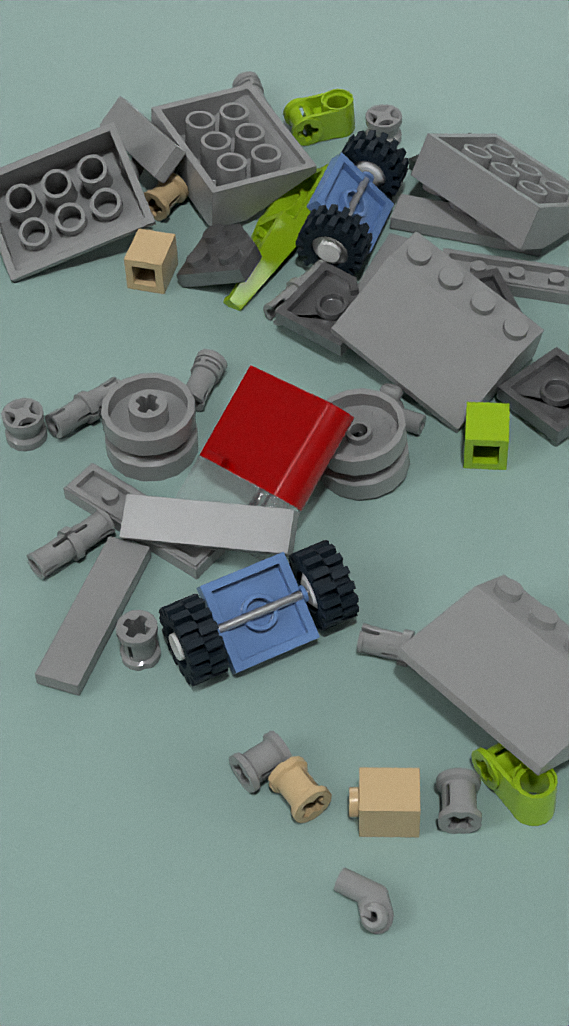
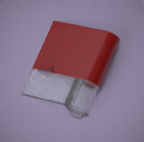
[175,365,354,561]

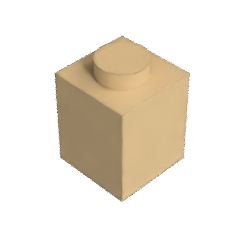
[124,228,178,294]
[349,767,421,838]

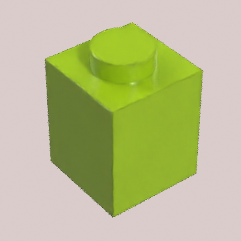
[463,402,510,470]

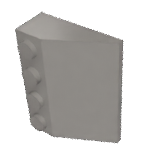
[151,83,317,226]
[0,121,156,283]
[411,133,569,252]
[331,231,544,433]
[397,575,569,776]

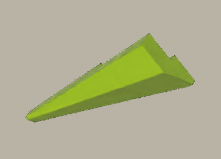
[223,164,329,311]

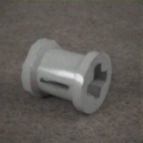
[116,610,161,671]
[229,730,292,793]
[436,768,482,834]

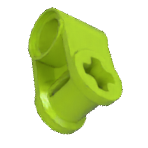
[283,89,355,146]
[471,742,558,826]

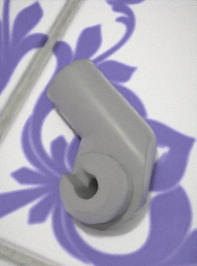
[380,383,426,435]
[334,868,394,934]

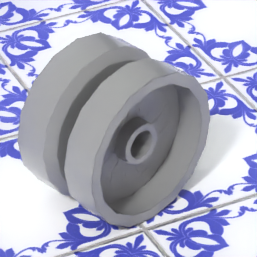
[101,373,198,481]
[320,388,410,500]

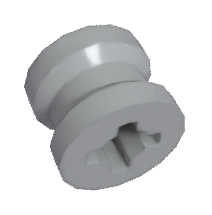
[365,104,402,145]
[1,398,48,451]

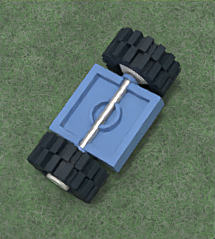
[296,130,409,276]
[159,540,359,686]

